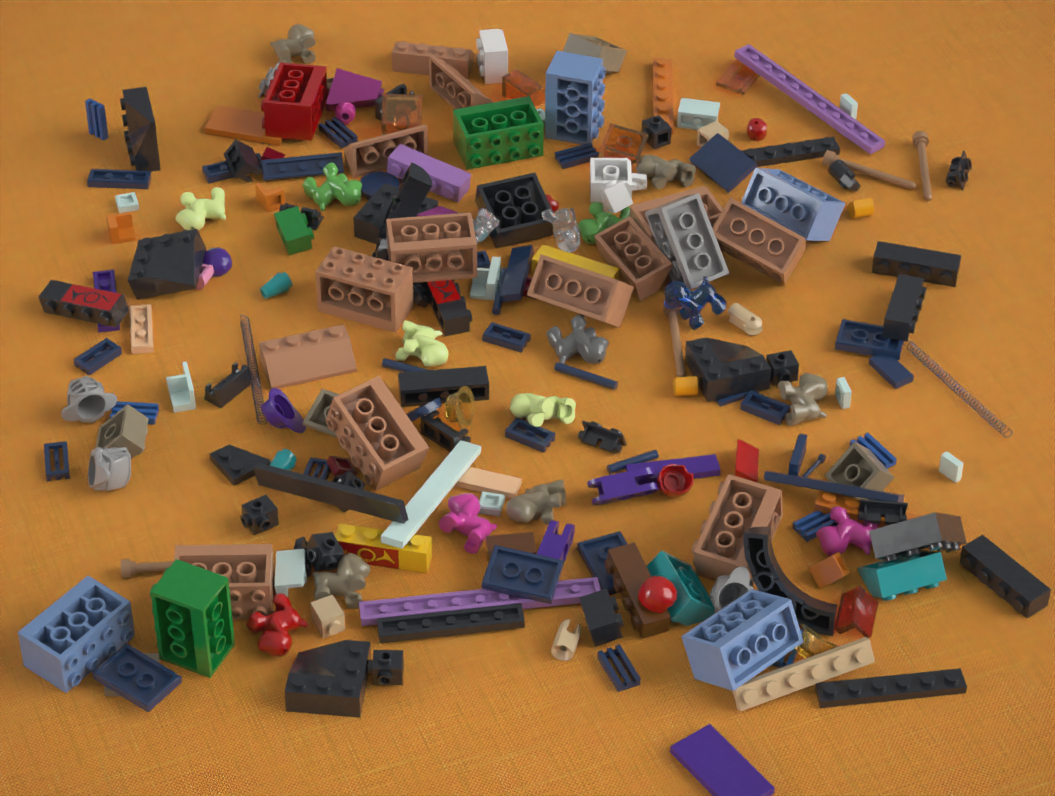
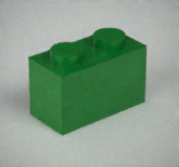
[274,206,314,255]

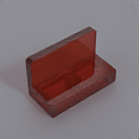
[834,586,878,638]

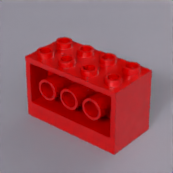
[261,62,328,141]

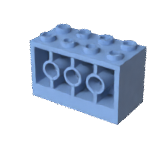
[545,51,606,145]
[741,168,845,241]
[18,576,135,693]
[681,589,804,691]

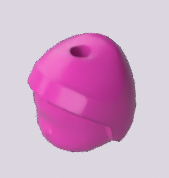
[335,102,355,124]

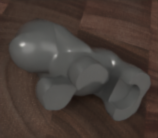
[546,314,609,365]

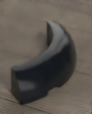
[371,162,432,261]
[743,527,837,636]

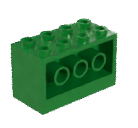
[453,96,544,170]
[150,559,235,678]

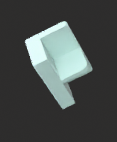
[677,98,720,130]
[470,257,501,300]
[166,361,196,413]
[274,549,307,597]

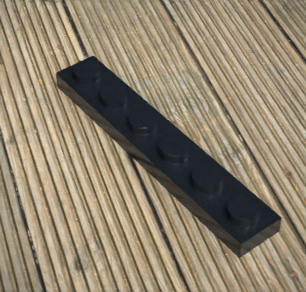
[740,137,840,167]
[377,603,525,643]
[815,668,967,708]

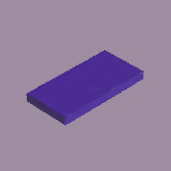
[670,724,775,796]

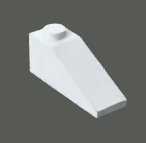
[601,179,634,213]

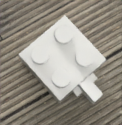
[476,29,508,84]
[590,158,647,203]

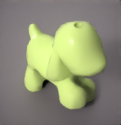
[176,187,226,231]
[396,320,449,367]
[510,393,576,427]

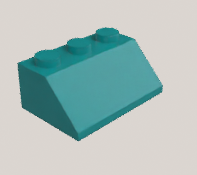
[857,550,947,601]
[646,551,715,626]

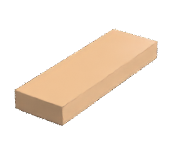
[129,304,154,354]
[454,467,521,499]

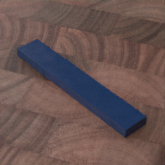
[764,471,904,503]

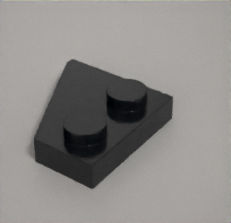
[210,445,271,486]

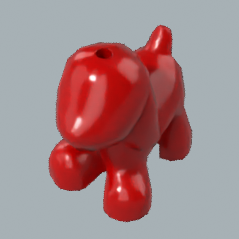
[246,593,308,657]

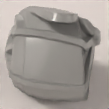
[61,376,117,424]
[88,447,131,491]
[710,567,754,613]

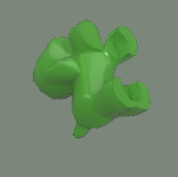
[302,163,362,211]
[577,202,630,245]

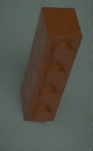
[604,542,671,638]

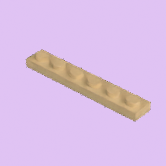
[733,637,875,711]

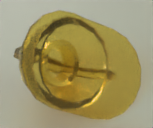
[444,386,475,435]
[795,623,839,658]

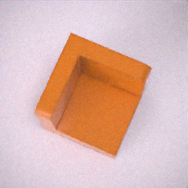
[255,183,285,212]
[106,212,136,244]
[809,552,850,588]

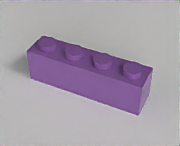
[387,144,471,203]

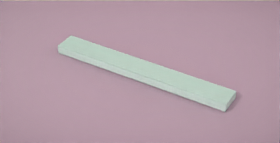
[381,440,481,549]

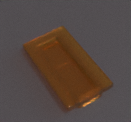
[716,59,760,95]

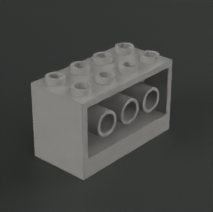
[645,193,729,291]

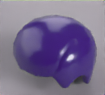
[202,247,232,277]

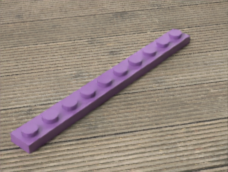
[734,44,885,154]
[359,577,600,626]

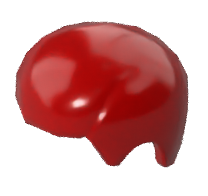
[657,464,694,498]
[638,576,677,613]

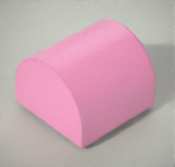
[196,264,214,290]

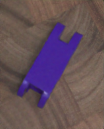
[587,467,659,506]
[537,520,575,562]

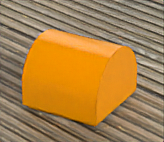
[847,198,874,219]
[673,376,698,396]

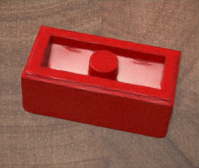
[735,439,759,483]

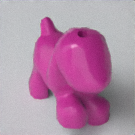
[439,493,497,554]
[816,506,879,556]

